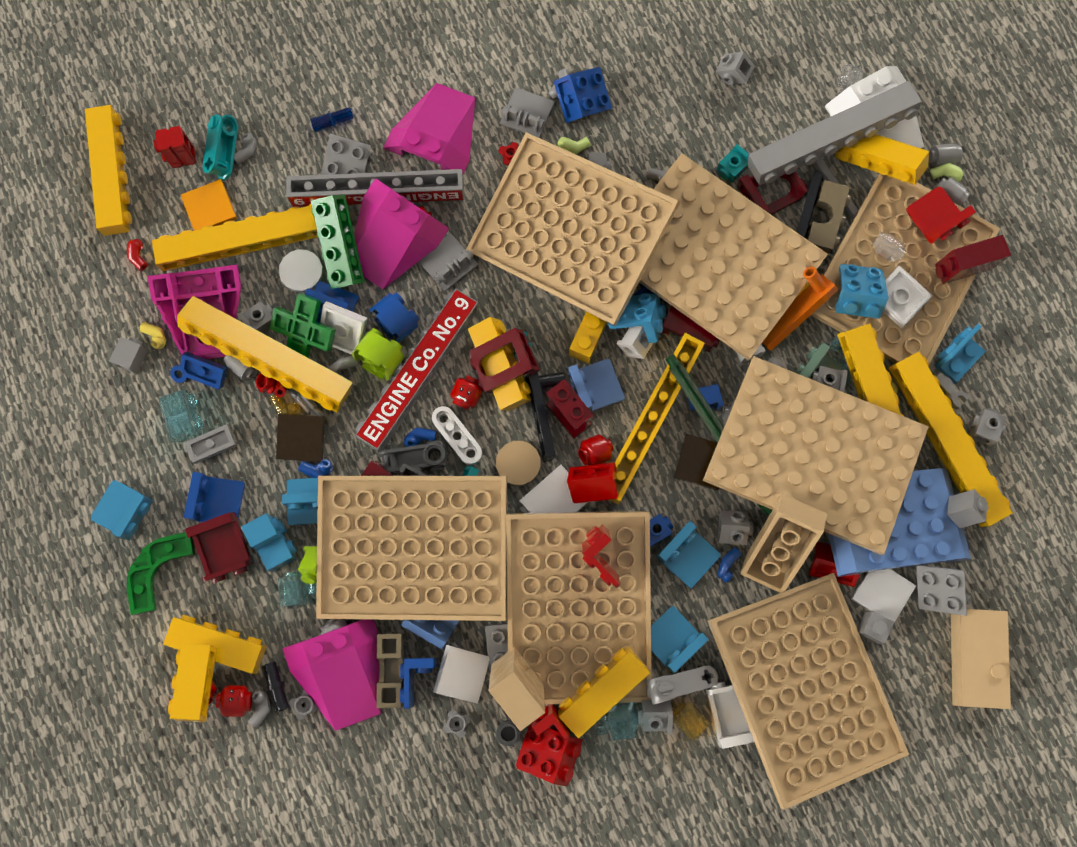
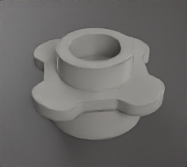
[289,691,318,720]
[443,710,470,738]

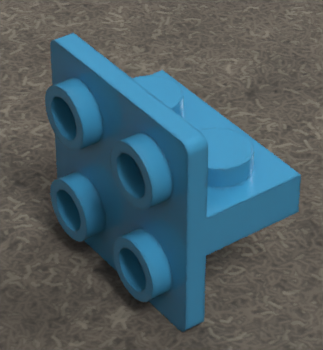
[282,478,318,525]

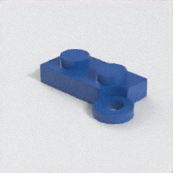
[170,352,227,390]

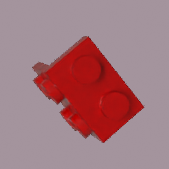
[906,186,976,244]
[582,524,621,588]
[516,723,583,787]

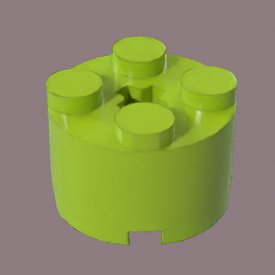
[351,328,404,381]

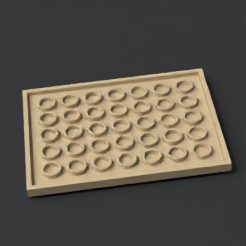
[466,132,680,326]
[639,153,828,360]
[810,173,1000,364]
[702,356,929,555]
[316,476,507,621]
[506,511,652,704]
[708,573,909,810]

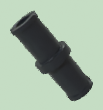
[261,662,290,713]

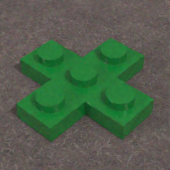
[269,293,336,358]

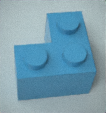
[241,513,297,572]

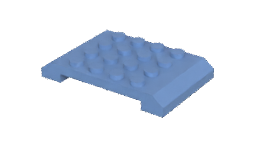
[828,468,971,577]

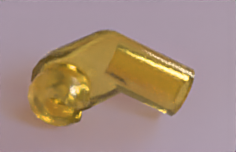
[269,394,301,414]

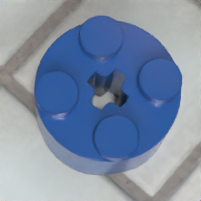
[368,292,420,343]

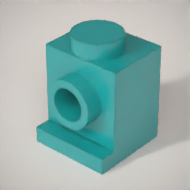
[717,144,749,183]

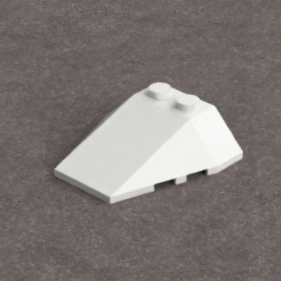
[825,66,924,149]

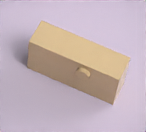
[740,493,827,593]
[951,609,1011,709]
[488,647,545,731]

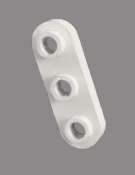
[432,406,482,465]

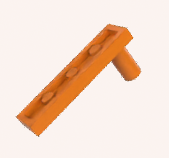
[762,266,839,351]

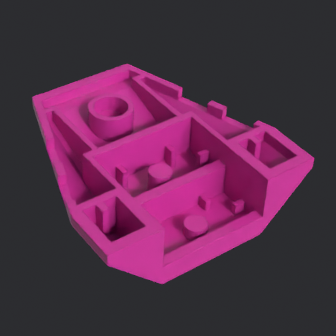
[383,83,475,175]
[354,178,450,289]
[147,265,241,359]
[282,619,381,731]

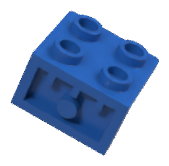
[554,67,612,123]
[183,472,245,522]
[400,658,438,709]

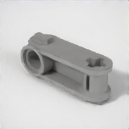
[646,666,718,705]

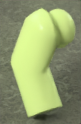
[558,137,591,154]
[929,163,964,182]

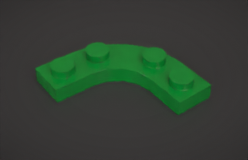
[127,532,196,615]

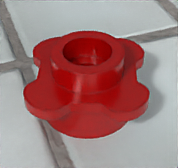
[499,142,519,166]
[256,373,276,394]

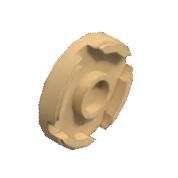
[496,441,541,486]

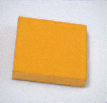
[181,179,237,231]

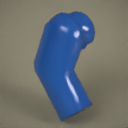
[404,427,437,447]
[298,459,333,478]
[717,548,742,583]

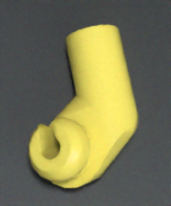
[139,322,167,349]

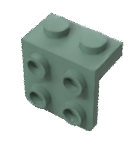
[795,342,852,387]

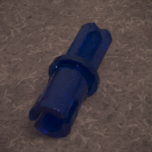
[310,107,354,132]

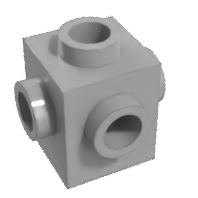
[716,52,755,85]
[969,408,1007,446]
[717,510,753,545]

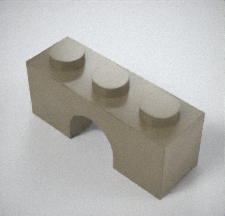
[806,180,851,254]
[377,634,405,708]

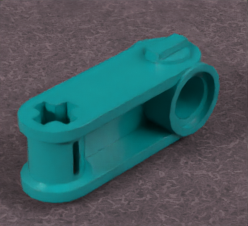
[203,114,238,181]

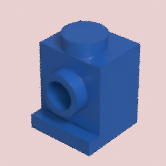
[687,384,724,412]
[650,514,673,547]

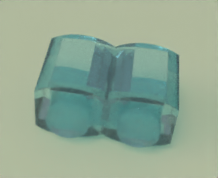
[159,389,204,442]

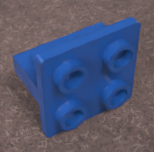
[305,281,359,323]

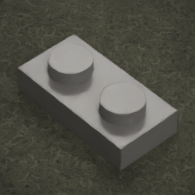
[184,424,237,464]

